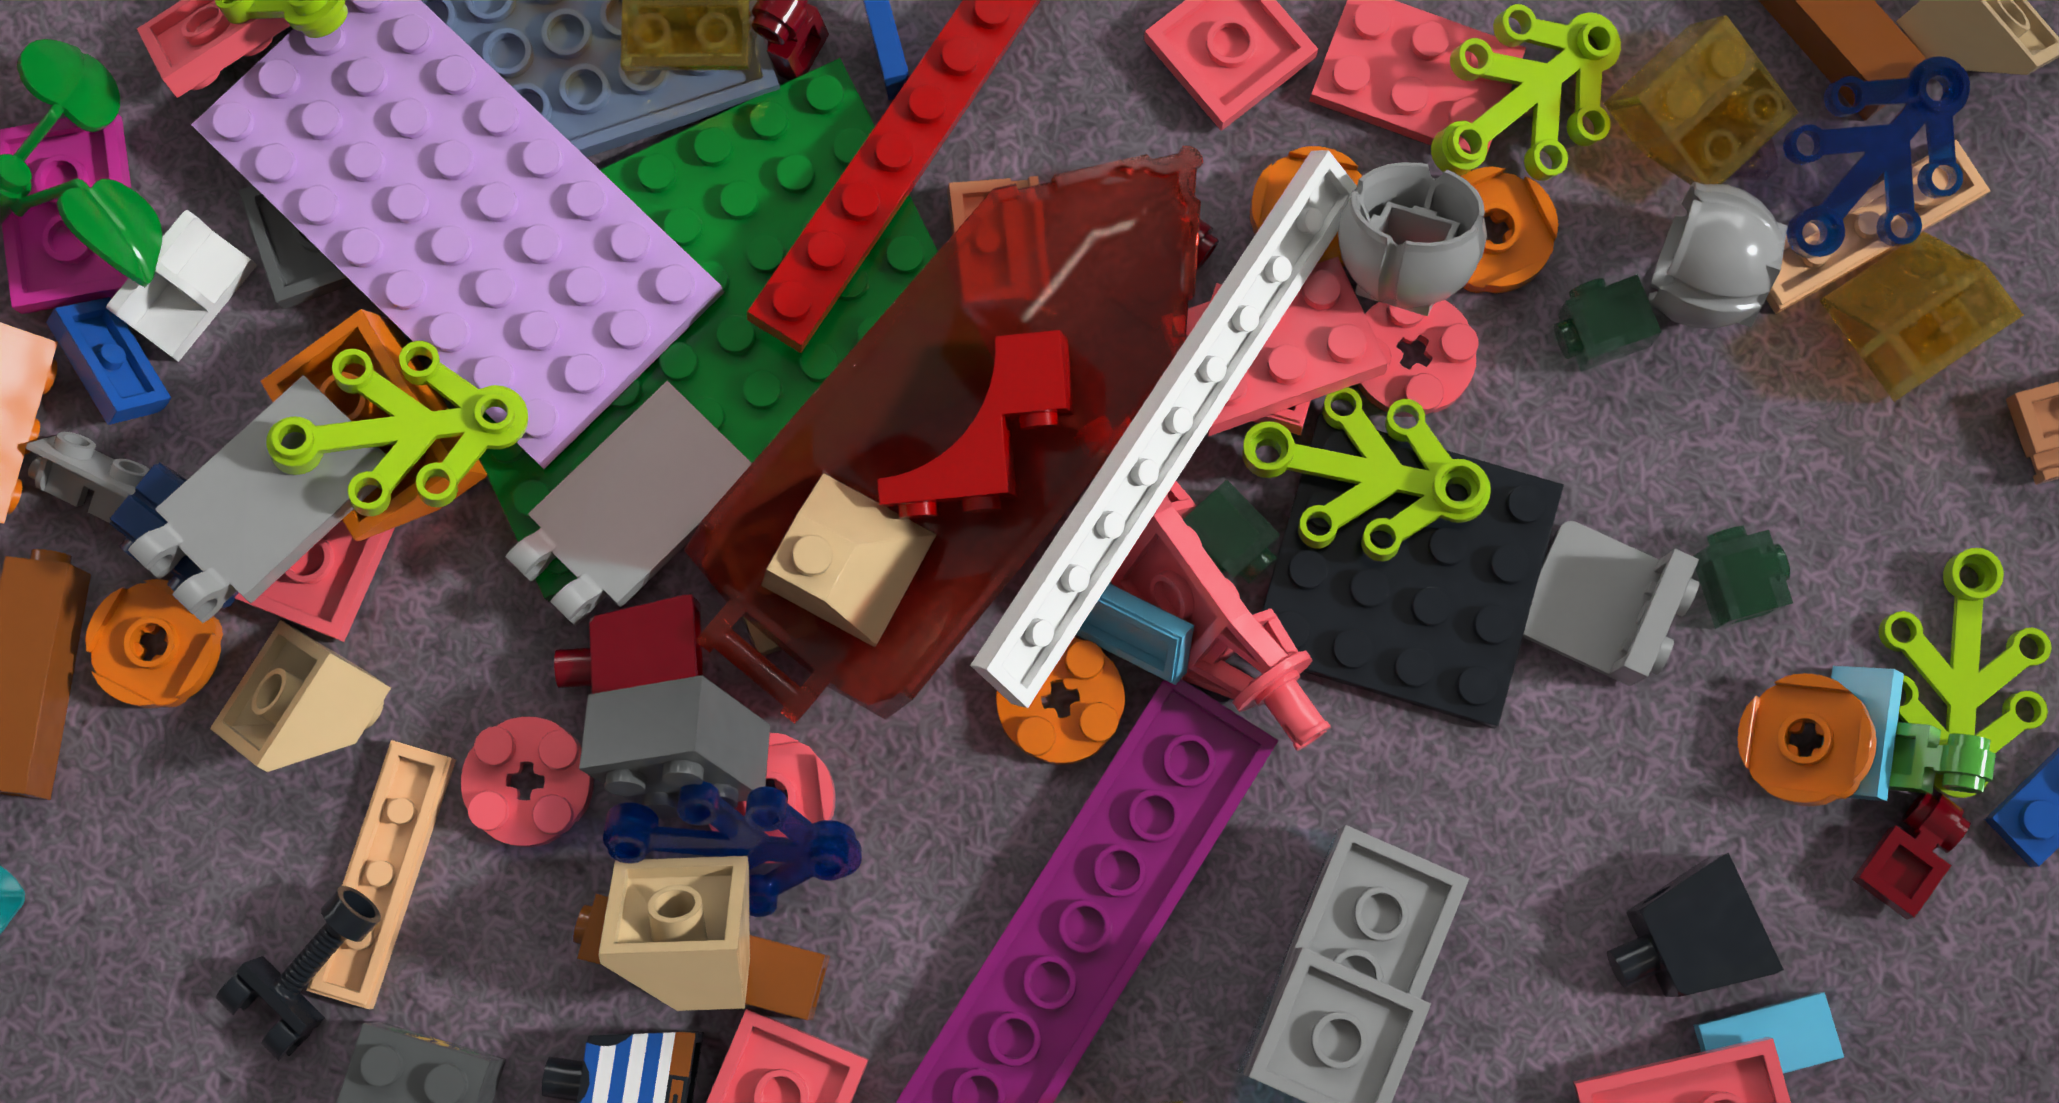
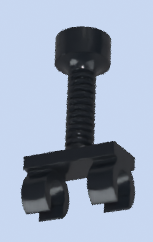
[216,886,381,1061]

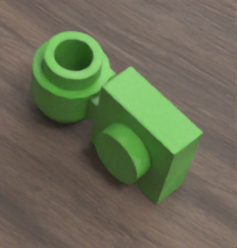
[1889,722,1996,794]

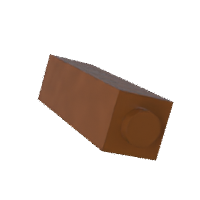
[1758,0,1931,121]
[0,549,91,800]
[573,894,830,1020]

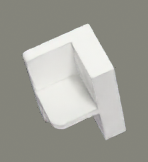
[106,210,257,362]

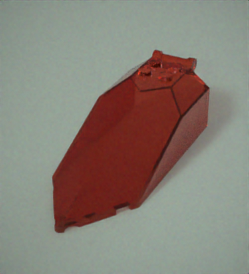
[684,146,1203,724]

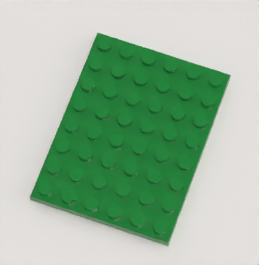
[455,58,994,602]

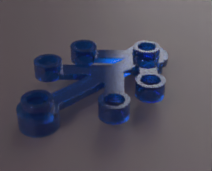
[1783,56,1970,259]
[603,781,862,917]

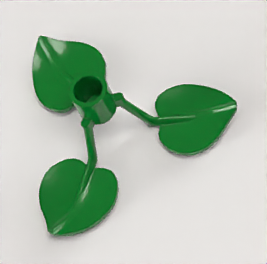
[0,39,163,288]

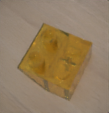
[620,0,757,71]
[1603,15,1799,185]
[1820,231,2024,402]

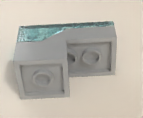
[1236,825,1469,1103]

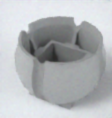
[1338,162,1487,316]
[1647,182,1787,329]

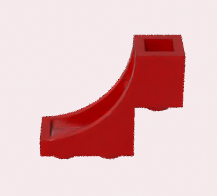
[877,330,1074,519]

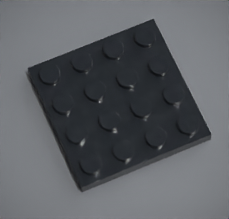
[1261,413,1564,729]

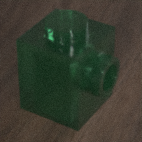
[1554,274,1661,372]
[1183,479,1280,584]
[1693,525,1793,629]

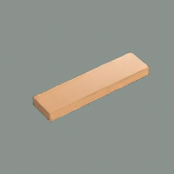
[1766,139,1990,314]
[306,740,456,1009]

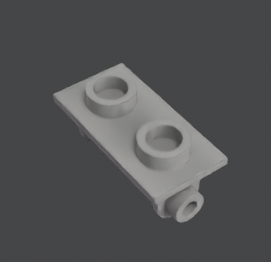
[26,432,150,523]

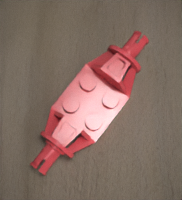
[1074,417,1331,751]

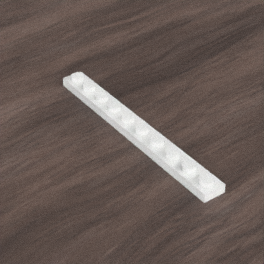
[970,150,1357,708]

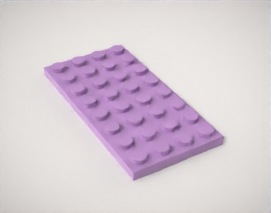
[191,0,724,469]

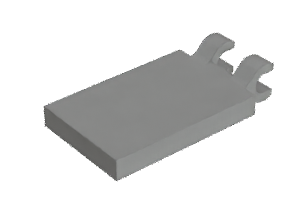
[128,375,386,623]
[505,381,759,626]

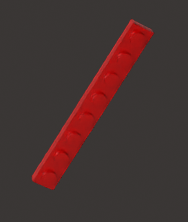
[747,0,1041,353]

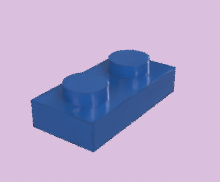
[46,297,171,425]
[1984,747,2059,867]

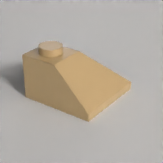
[1896,0,2059,75]
[761,473,936,647]
[210,620,391,772]
[599,856,750,1011]

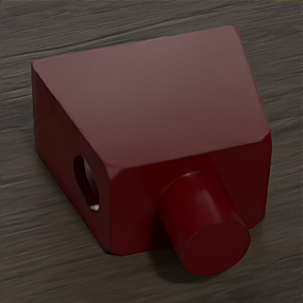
[554,594,704,694]

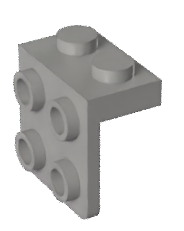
[1523,521,1699,686]

